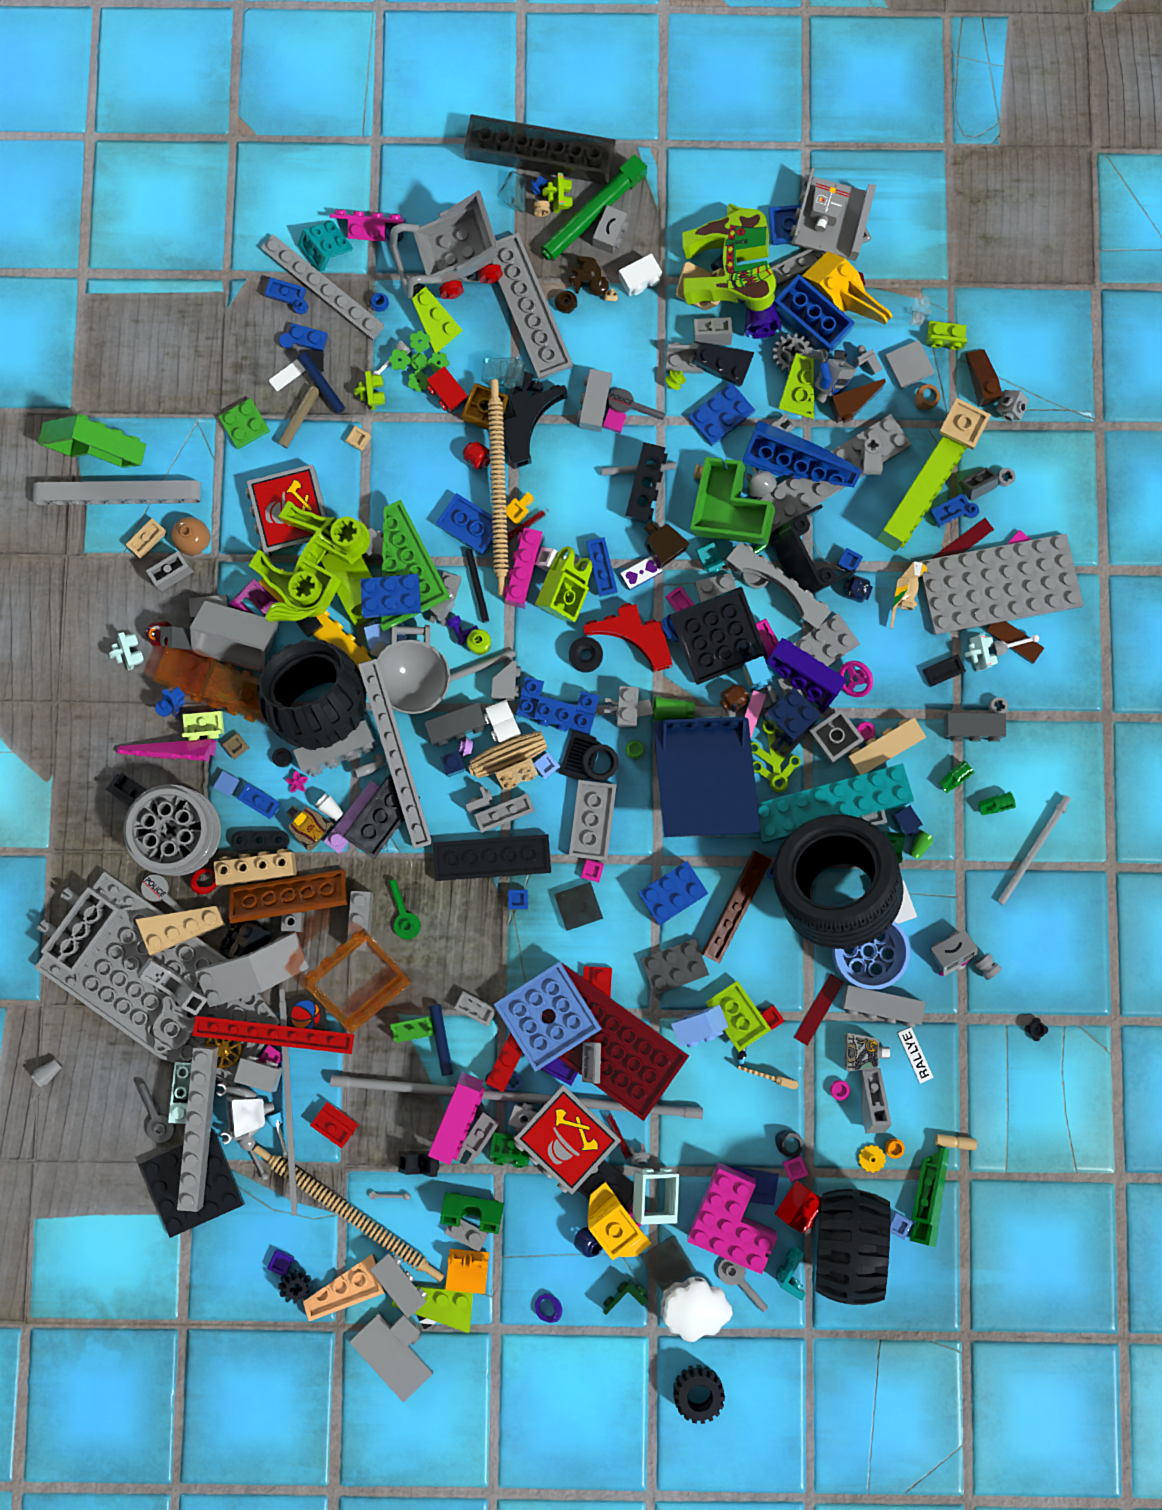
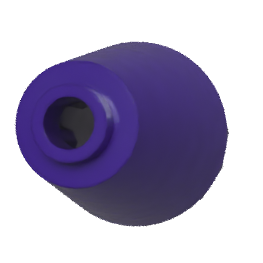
[744,304,782,339]

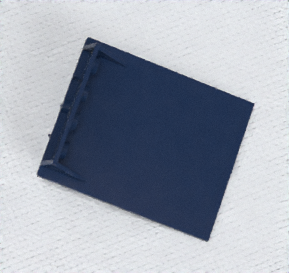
[653,716,761,837]

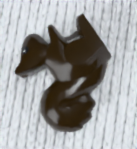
[568,256,609,296]

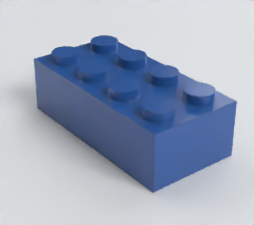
[773,274,855,355]

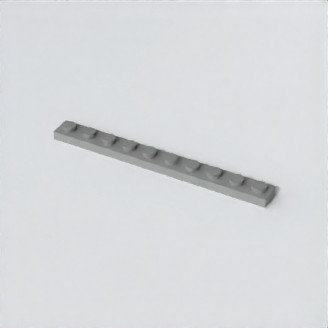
[358,658,432,849]

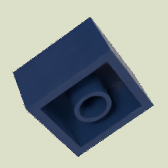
[763,688,821,746]

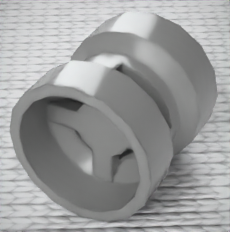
[974,953,1002,980]

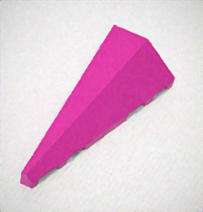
[117,739,217,762]

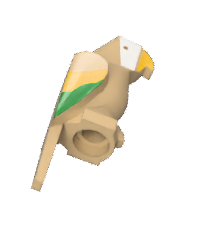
[890,561,927,629]

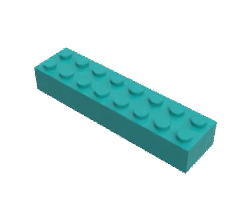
[758,763,914,844]

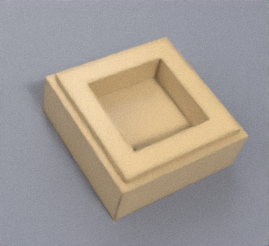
[345,426,371,452]

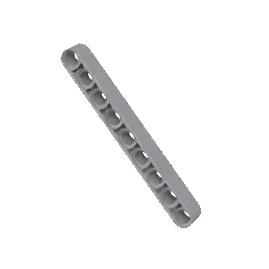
[33,480,201,505]

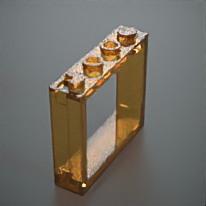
[303,928,412,1034]

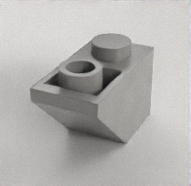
[491,661,521,702]

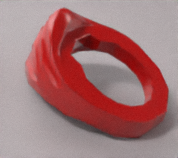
[190,868,217,894]

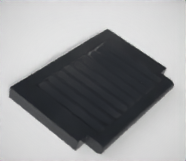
[559,730,601,780]

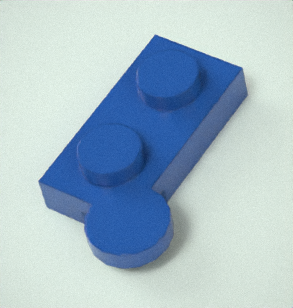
[265,277,308,315]
[279,323,328,351]
[929,493,979,528]

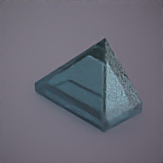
[498,171,526,213]

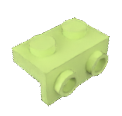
[182,711,225,741]

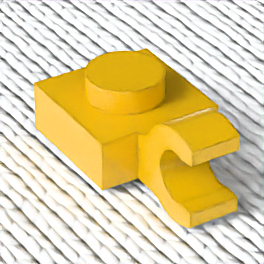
[505,492,534,525]

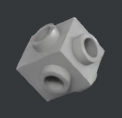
[996,390,1029,421]
[508,1103,537,1132]

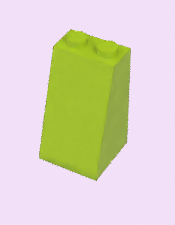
[321,553,377,628]

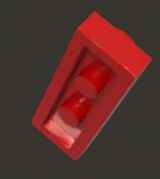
[486,1032,523,1093]

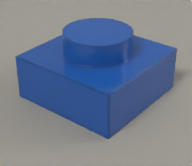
[837,548,863,572]
[508,890,528,910]

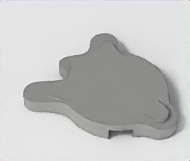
[152,995,204,1054]

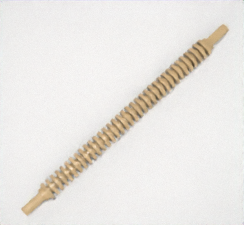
[488,379,509,596]
[253,1145,444,1282]

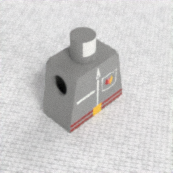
[809,182,850,232]

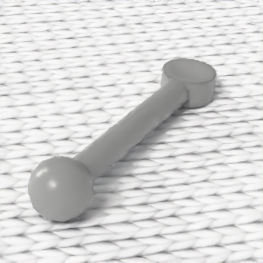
[369,1191,411,1201]

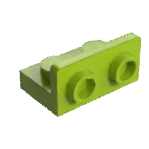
[926,321,967,350]

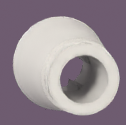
[315,793,344,821]

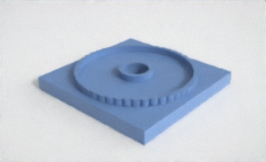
[494,962,602,1072]

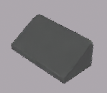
[958,467,999,501]

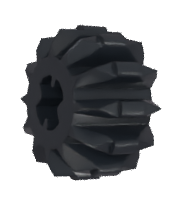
[278,1268,313,1304]

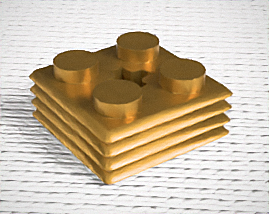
[461,383,510,430]

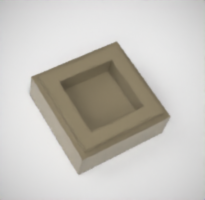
[222,733,250,760]

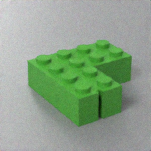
[37,414,147,468]
[690,457,775,545]

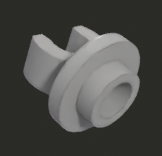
[630,1143,650,1166]

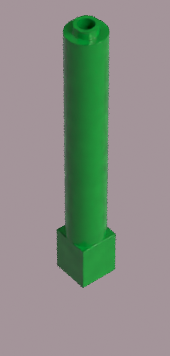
[541,154,648,261]

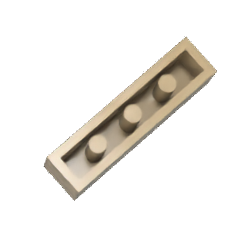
[846,718,926,776]

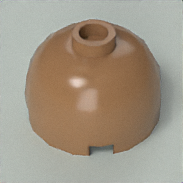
[171,517,211,556]

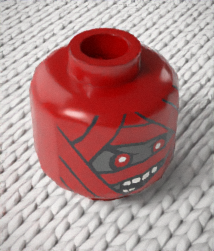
[463,442,490,470]

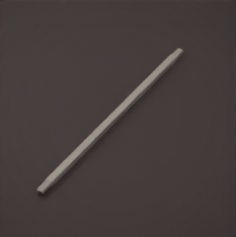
[279,989,297,1216]

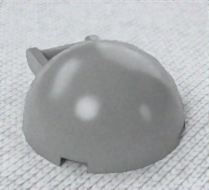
[377,625,450,714]

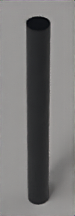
[465,549,490,623]

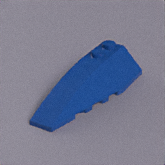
[742,420,862,488]

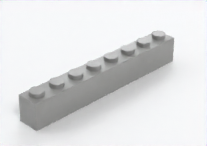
[177,1045,219,1212]

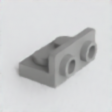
[666,342,703,374]

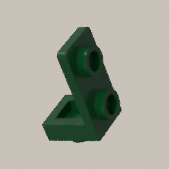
[603,1279,648,1315]

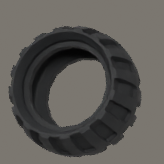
[257,639,366,750]
[815,1189,891,1305]

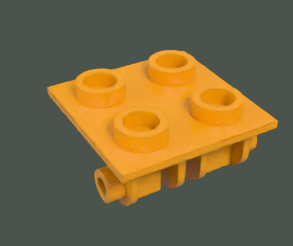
[445,1248,489,1294]

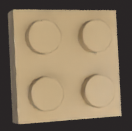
[939,398,991,450]

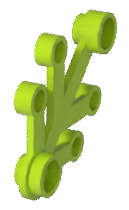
[751,721,801,793]

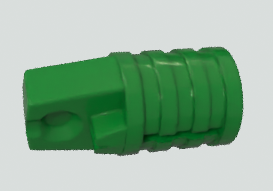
[939,760,974,793]
[978,792,1016,815]

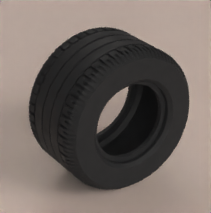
[773,814,903,949]

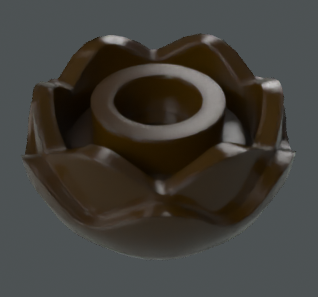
[554,290,578,314]

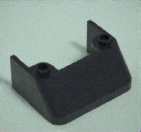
[769,504,856,595]

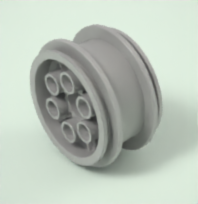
[123,784,221,876]

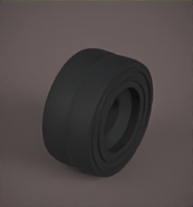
[569,637,603,673]

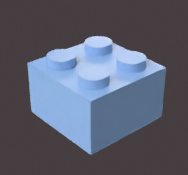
[671,1005,728,1048]

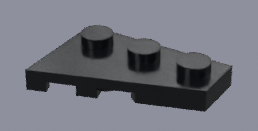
[692,343,754,387]

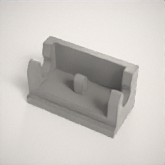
[693,317,733,346]

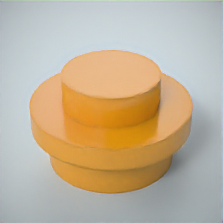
[885,1138,905,1159]

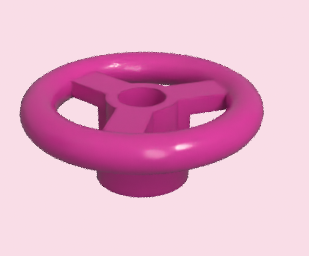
[839,661,873,698]

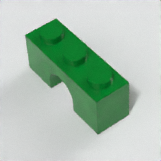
[440,1192,504,1234]

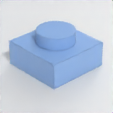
[534,752,560,779]

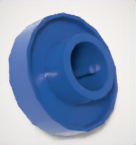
[662,614,679,642]

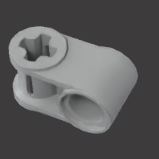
[860,437,883,475]

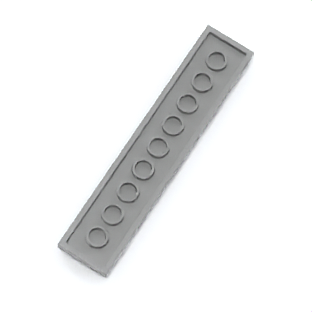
[755,414,912,532]

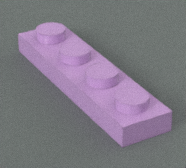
[324,781,379,854]

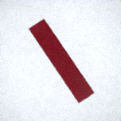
[931,518,995,559]
[794,974,844,1046]

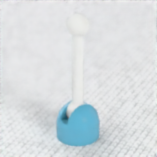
[266,1111,288,1159]

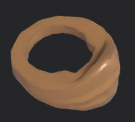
[914,384,940,410]

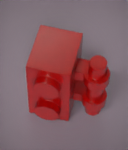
[775,1180,822,1234]

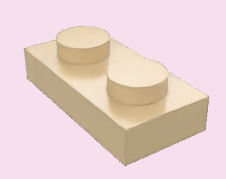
[126,518,167,559]

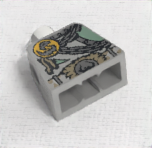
[844,1032,890,1071]

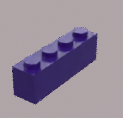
[766,637,847,713]

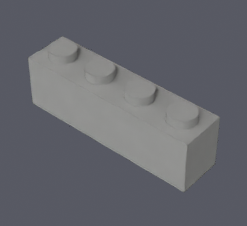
[841,985,926,1028]

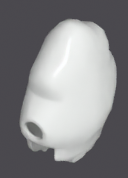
[660,1277,733,1342]

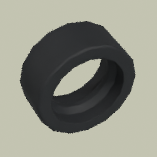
[581,744,619,781]

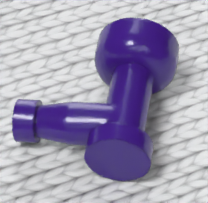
[446,616,478,645]

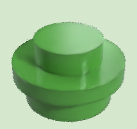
[625,740,645,759]

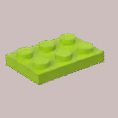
[705,980,771,1052]

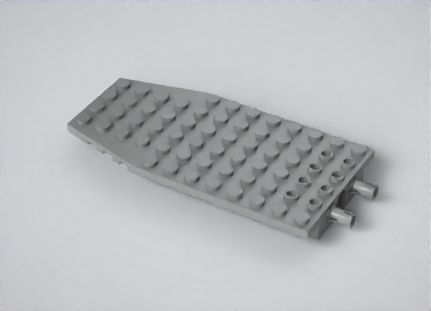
[34,871,280,1086]

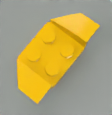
[587,1182,652,1261]

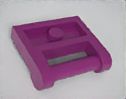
[230,578,278,617]

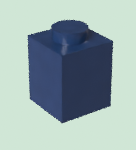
[441,750,467,777]
[891,805,923,837]

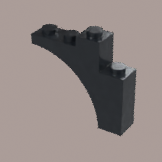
[502,385,567,469]

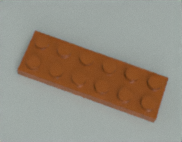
[229,869,347,923]

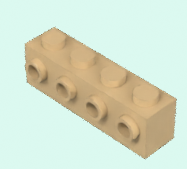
[214,849,297,886]

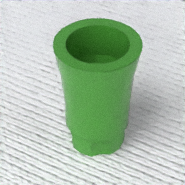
[653,696,695,722]

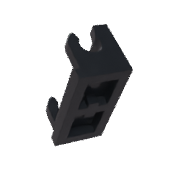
[105,773,147,806]

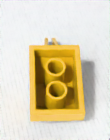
[802,251,892,324]

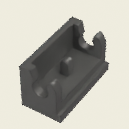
[159,626,192,650]

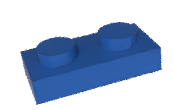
[237,783,281,819]

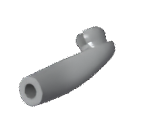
[351,753,387,778]

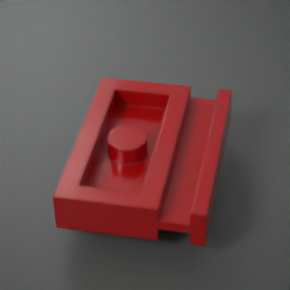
[583,966,612,997]
[310,1101,359,1149]

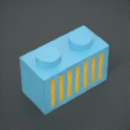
[741,656,772,691]

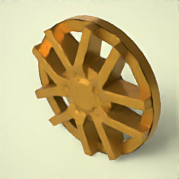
[205,1038,242,1068]

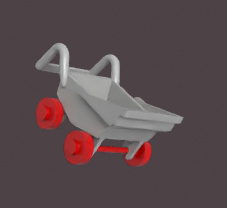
[390,190,503,299]

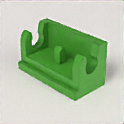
[390,1016,434,1043]

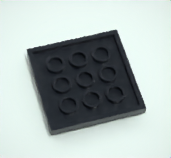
[669,586,768,685]
[141,1131,245,1238]

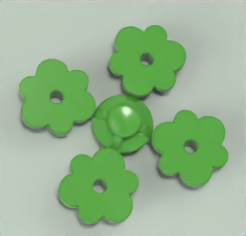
[389,331,449,392]

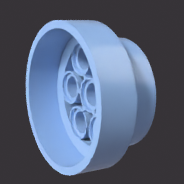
[832,921,910,989]

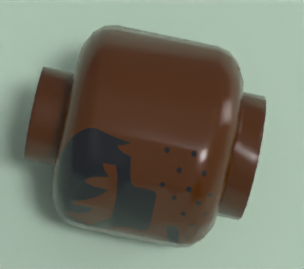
[719,684,749,712]

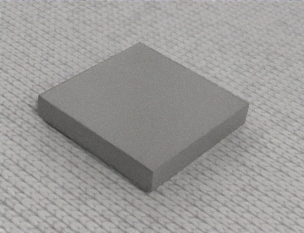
[885,340,935,389]

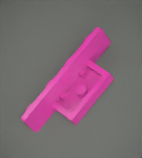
[330,209,406,242]

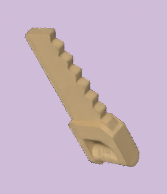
[737,1065,798,1089]

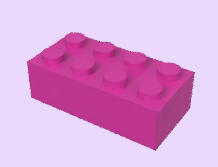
[428,1072,485,1165]

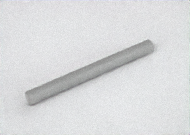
[601,462,676,476]
[450,649,516,682]

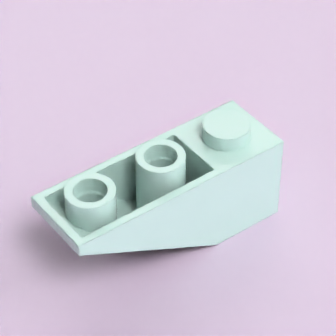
[168,1062,192,1124]

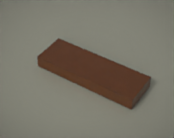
[985,621,1044,664]

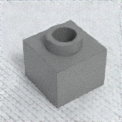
[281,912,304,932]

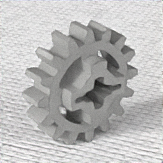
[772,333,813,375]

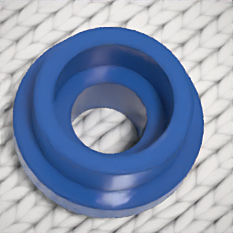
[370,293,389,312]

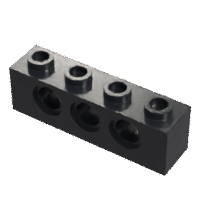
[625,442,668,523]

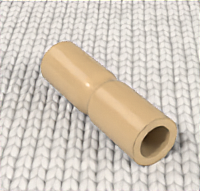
[935,1134,977,1151]

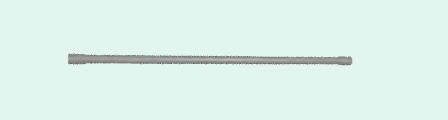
[330,1075,703,1119]

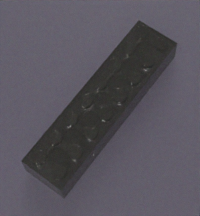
[464,114,616,184]

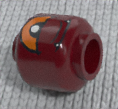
[145,621,174,646]

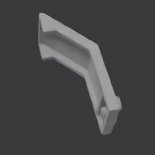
[195,932,309,1007]

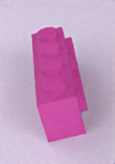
[503,527,543,609]

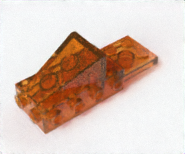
[152,646,264,723]

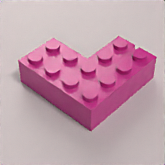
[687,1162,777,1275]

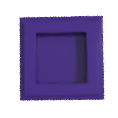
[267,1249,294,1276]

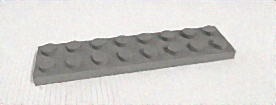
[492,233,573,380]

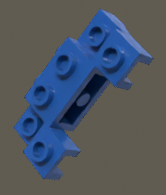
[516,677,600,735]

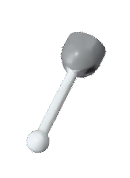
[373,340,411,375]
[992,635,1039,657]

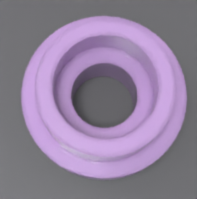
[458,737,473,757]

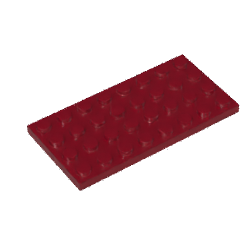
[542,962,690,1121]

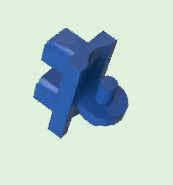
[155,686,185,717]

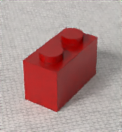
[426,366,468,414]

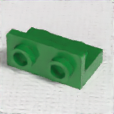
[490,1132,530,1168]

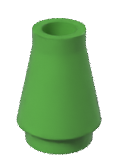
[909,830,934,859]

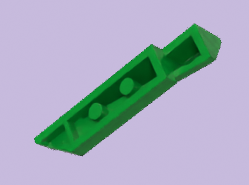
[910,1147,949,1247]

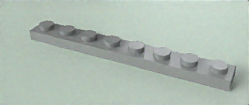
[261,234,385,341]

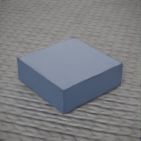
[213,771,241,797]
[890,1211,913,1240]

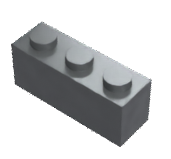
[424,703,487,747]
[944,713,1006,742]

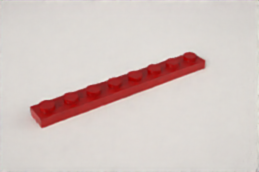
[192,1016,355,1054]

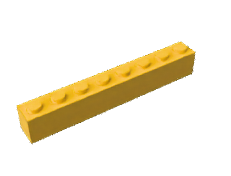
[259,566,372,670]

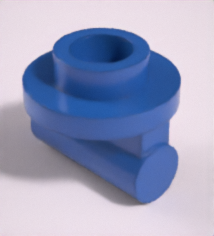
[530,176,549,195]

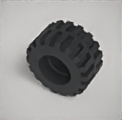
[673,1365,725,1424]

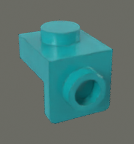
[695,541,725,573]

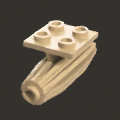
[468,731,548,790]

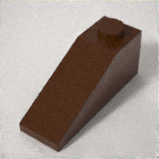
[965,349,1003,407]
[829,378,886,423]

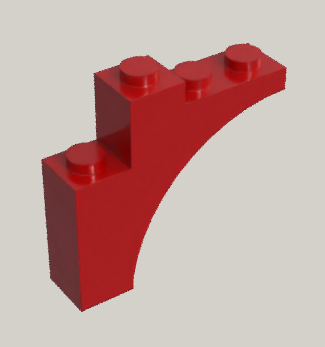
[583,603,673,672]

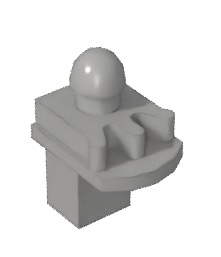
[853,345,883,375]

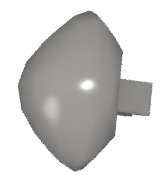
[745,467,777,497]

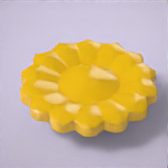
[858,1145,886,1173]

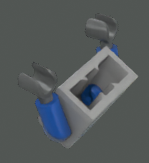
[813,349,857,403]

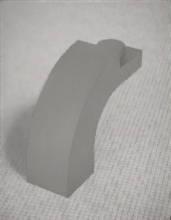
[137,958,208,1015]

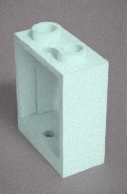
[633,1168,679,1224]

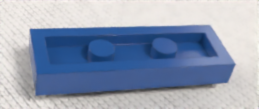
[586,537,618,597]

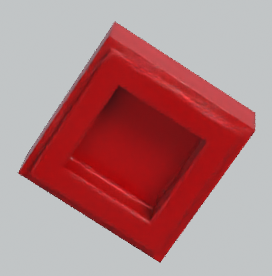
[760,1005,785,1032]

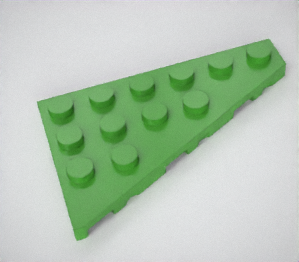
[380,499,451,631]

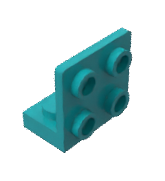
[298,221,353,272]
[775,1245,806,1301]

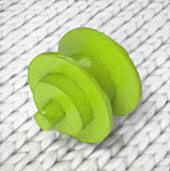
[665,370,686,390]

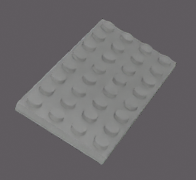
[919,534,1084,635]

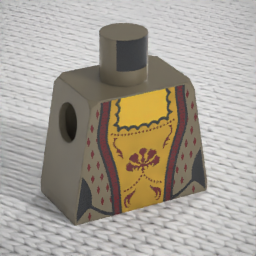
[286,805,335,852]

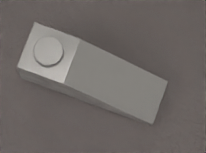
[861,1068,892,1134]

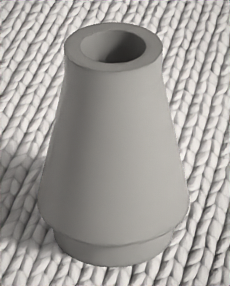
[31,1059,63,1087]

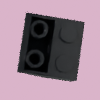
[219,921,273,959]

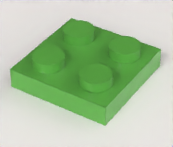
[218,398,270,450]

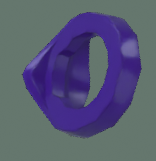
[535,1293,563,1323]

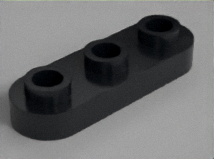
[231,831,290,851]

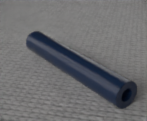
[297,352,345,414]
[429,1004,453,1076]

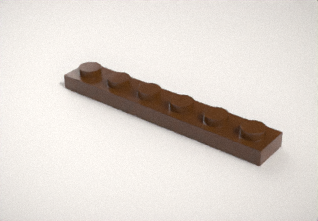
[701,850,771,964]

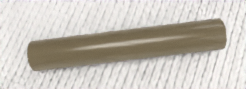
[277,385,320,448]

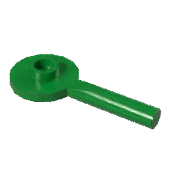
[388,879,421,940]

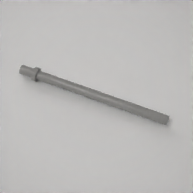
[997,795,1071,905]

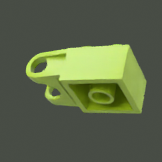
[535,546,592,622]

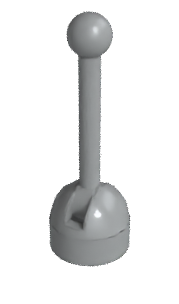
[238,1136,269,1180]

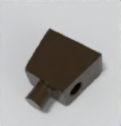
[644,522,690,570]

